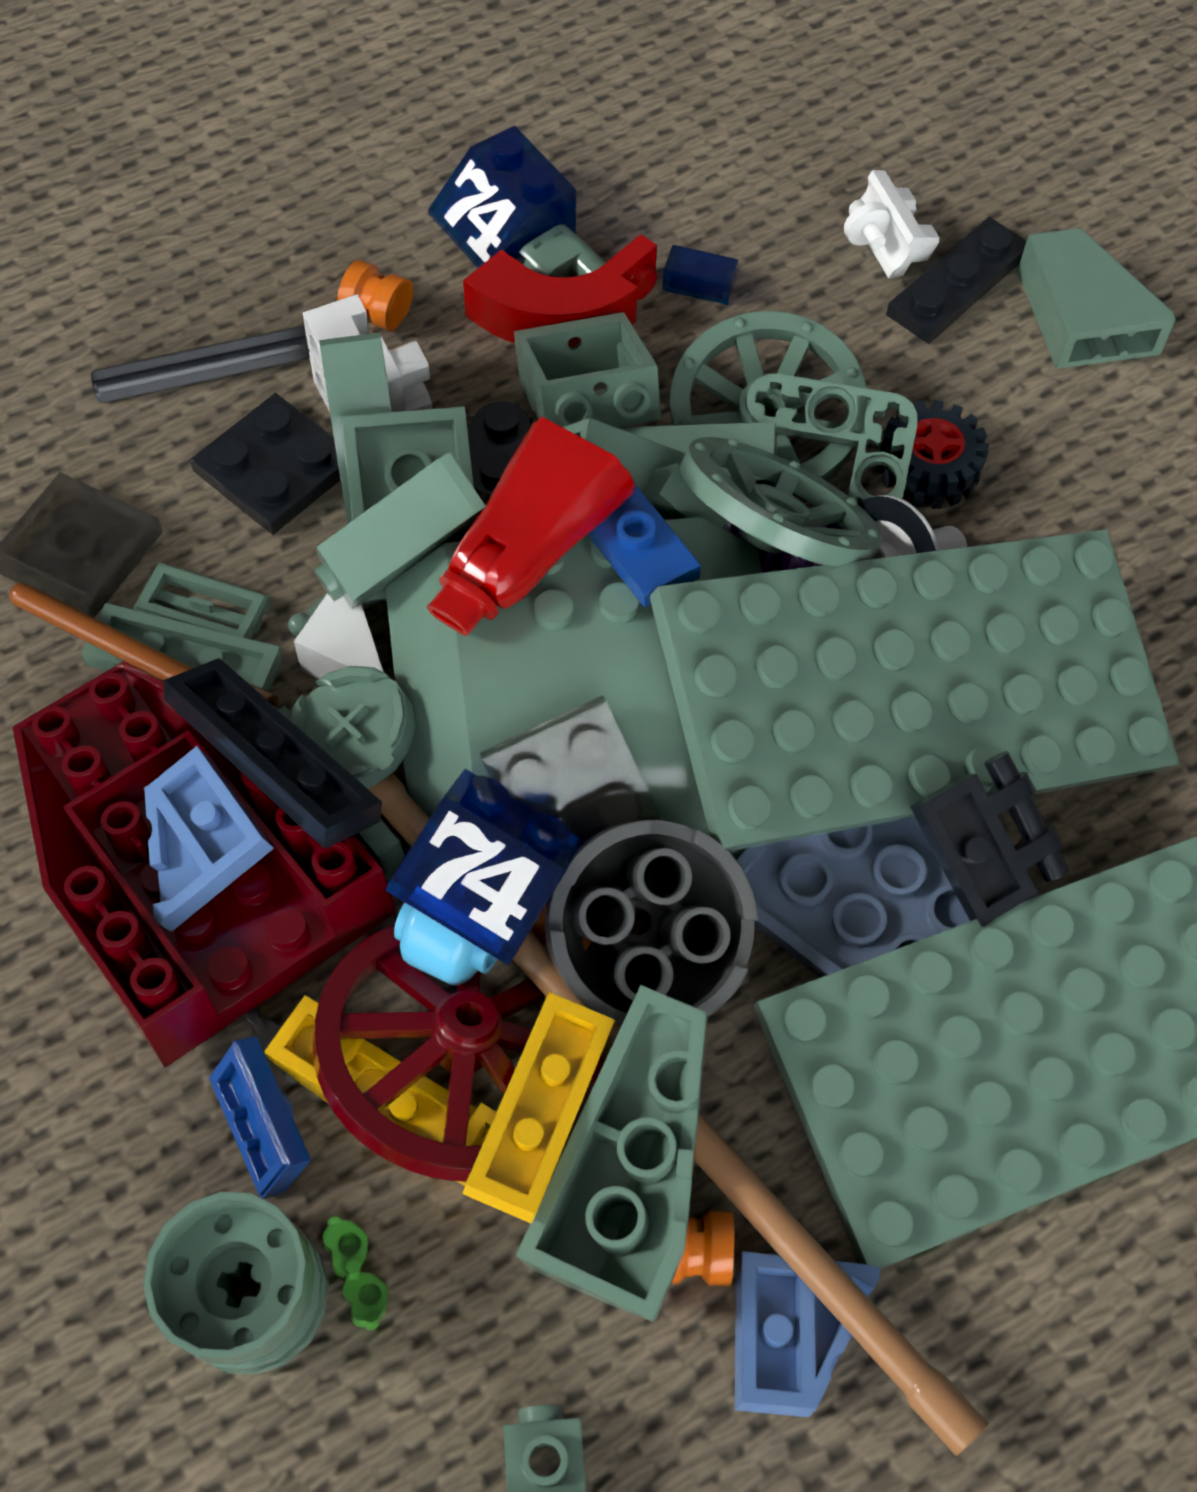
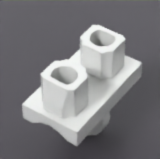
[844,170,940,279]

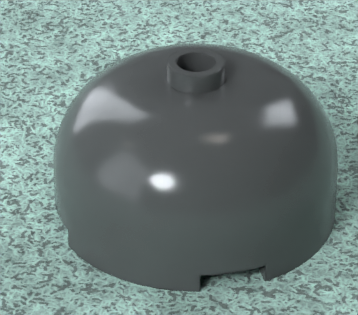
[544,820,758,1026]

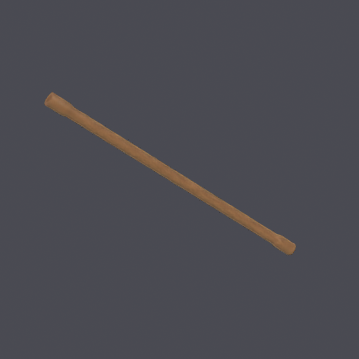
[367,773,989,1456]

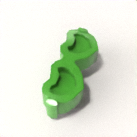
[323,1216,388,1331]

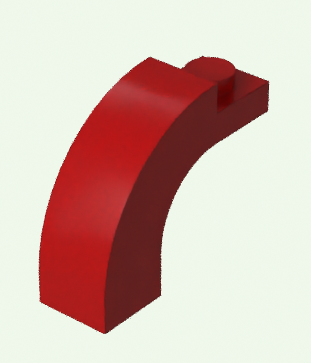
[463,234,657,347]

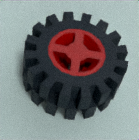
[878,400,989,509]

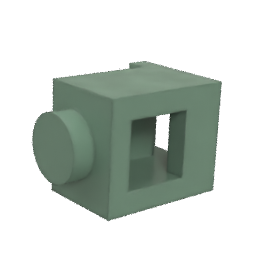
[503,1405,586,1492]

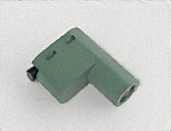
[516,224,606,278]

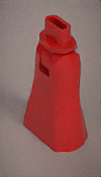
[427,417,635,636]

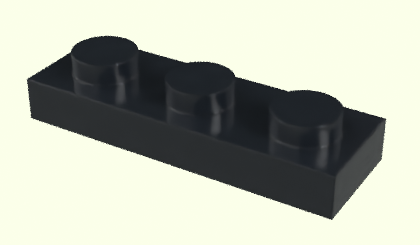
[886,217,1026,344]

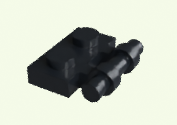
[910,751,1070,927]

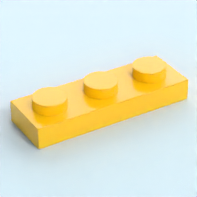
[462,992,615,1224]

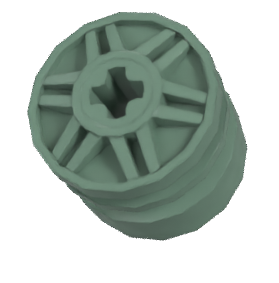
[143,1192,329,1375]

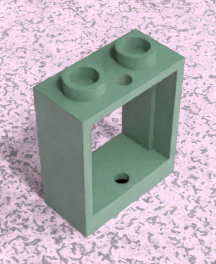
[514,312,661,428]

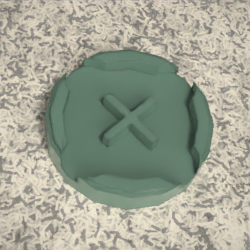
[289,666,416,788]

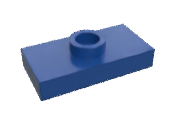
[588,483,701,608]
[209,1036,311,1199]

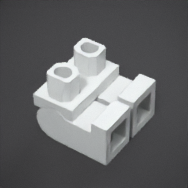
[303,294,432,412]

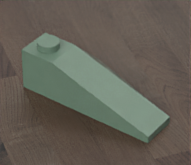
[515,985,708,1322]

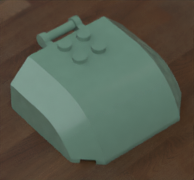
[386,517,763,892]

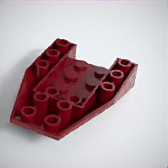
[12,661,396,1068]

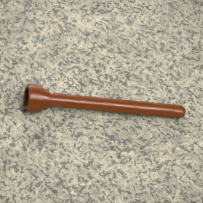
[9,583,278,708]

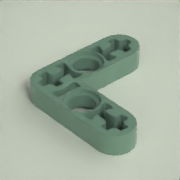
[747,373,917,503]

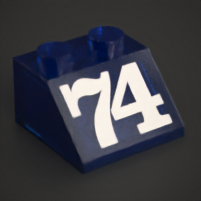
[428,125,576,268]
[385,768,583,966]

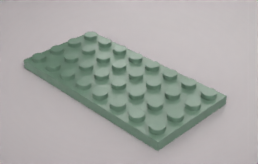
[650,529,1179,851]
[753,836,1197,1269]

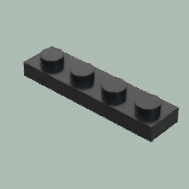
[164,658,382,849]

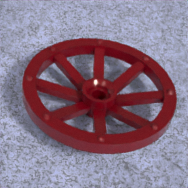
[312,924,605,1182]

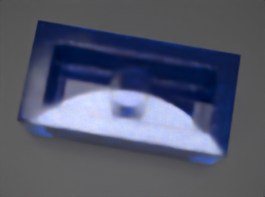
[662,245,739,305]

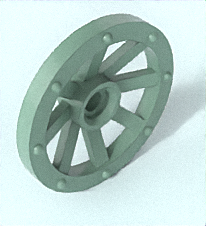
[670,311,866,495]
[680,437,883,568]

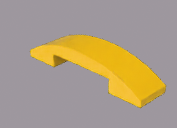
[264,995,496,1186]

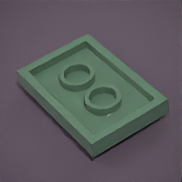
[341,406,474,604]

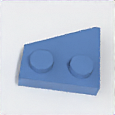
[144,746,274,932]
[735,1251,880,1417]

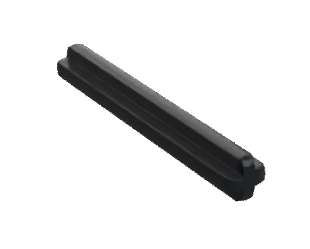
[91,325,310,403]

